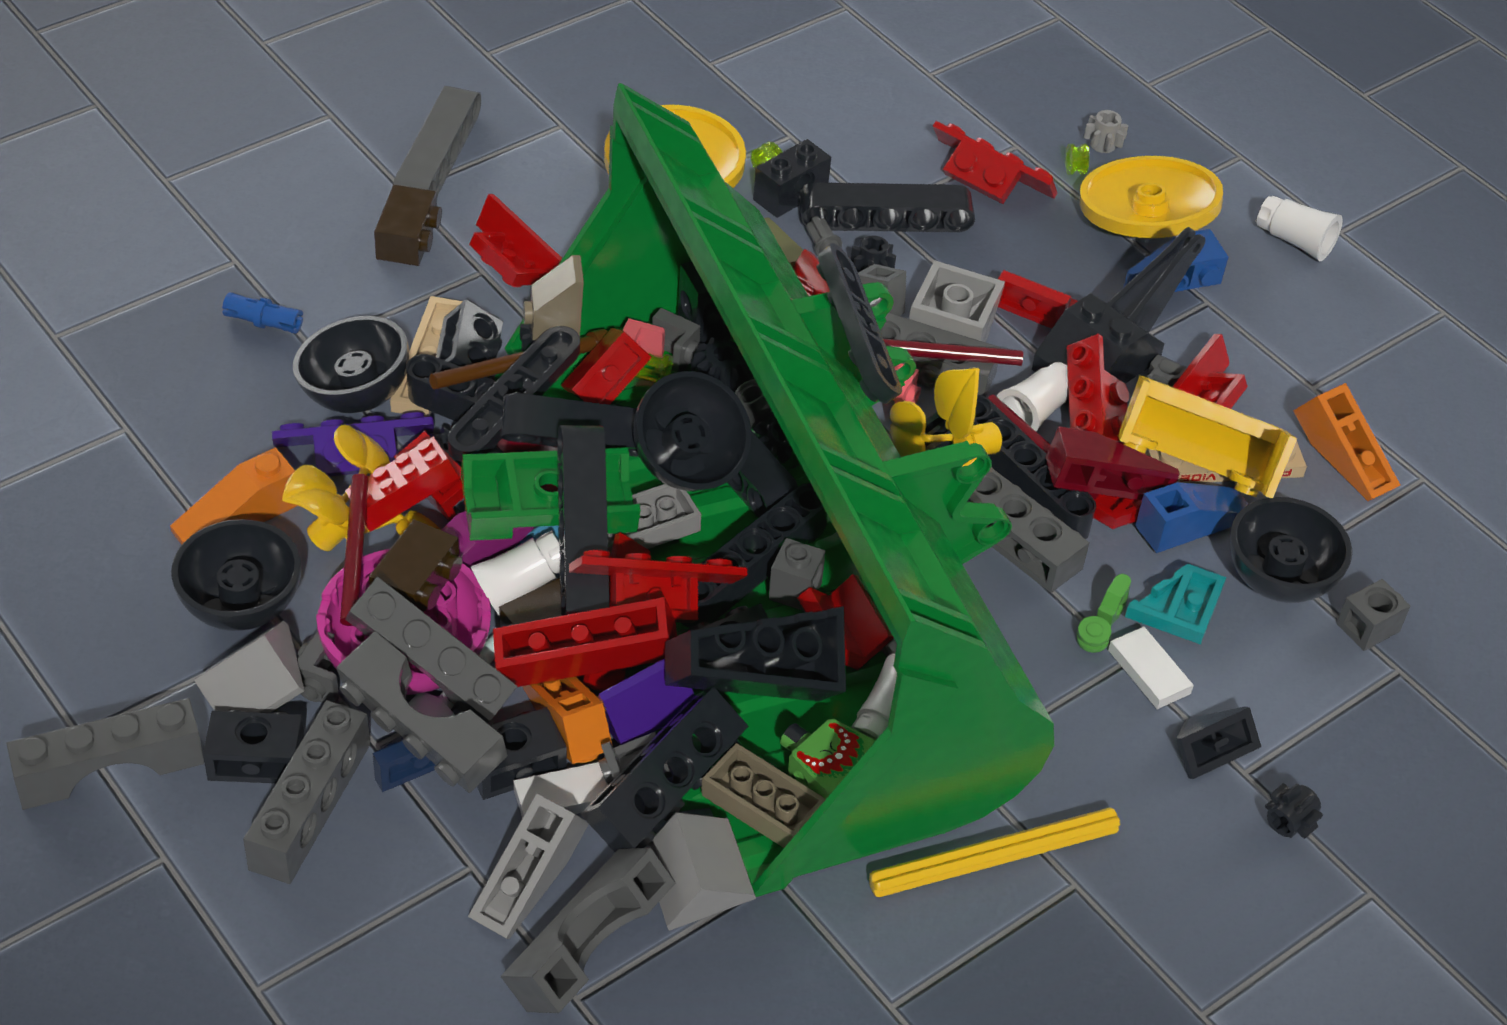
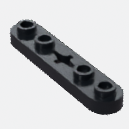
[817,243,902,404]
[448,326,580,462]

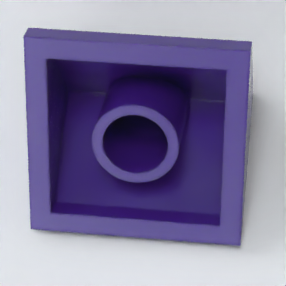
[598,658,694,745]

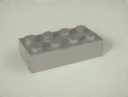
[608,484,701,556]

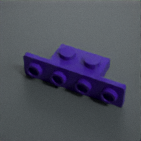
[272,412,434,476]

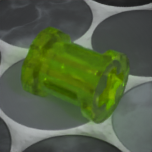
[631,353,674,383]

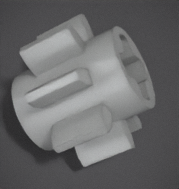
[1084,110,1128,153]

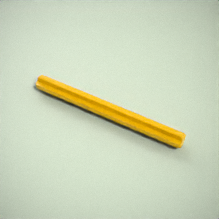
[869,808,1120,897]

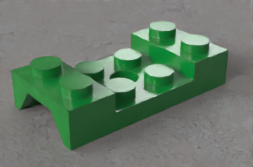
[461,448,641,541]

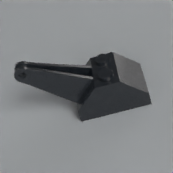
[1032,227,1206,384]

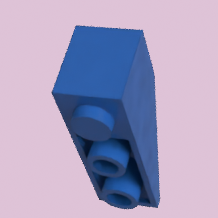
[1123,229,1229,292]
[1135,482,1249,553]

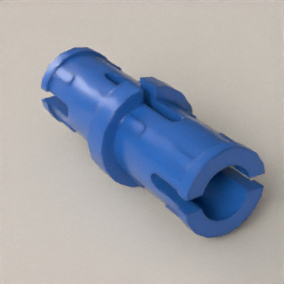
[222,292,303,334]

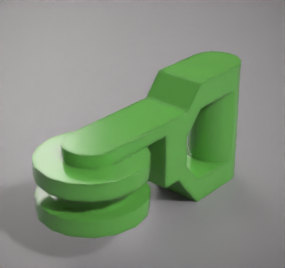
[1077,574,1131,653]

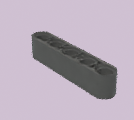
[393,86,481,198]

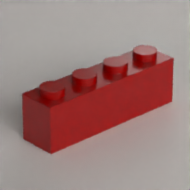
[493,597,677,687]

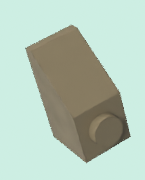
[523,255,584,340]

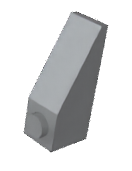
[468,793,589,939]

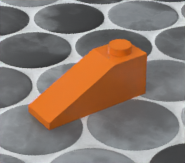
[1293,383,1400,501]
[170,447,298,545]
[522,677,613,764]

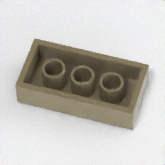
[702,743,826,848]

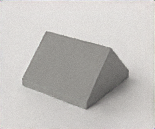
[194,621,305,713]
[645,813,756,931]

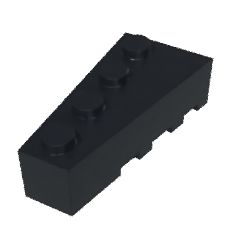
[665,606,846,702]

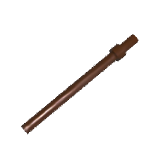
[429,328,623,389]

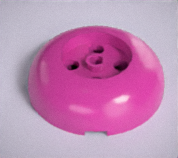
[316,549,491,695]

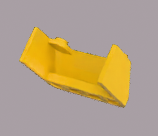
[1118,375,1297,499]

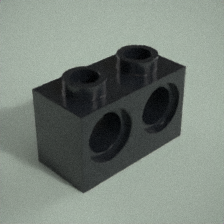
[436,299,503,380]

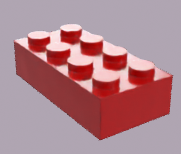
[345,436,460,532]

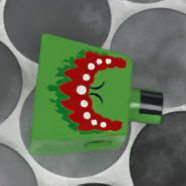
[780,719,876,799]

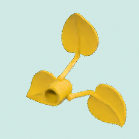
[890,368,1002,466]
[282,425,441,551]

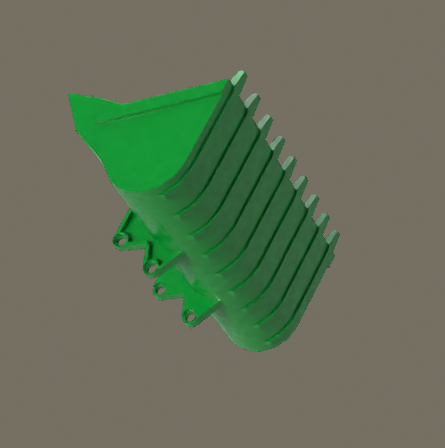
[494,83,1054,897]

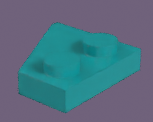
[1125,564,1227,645]

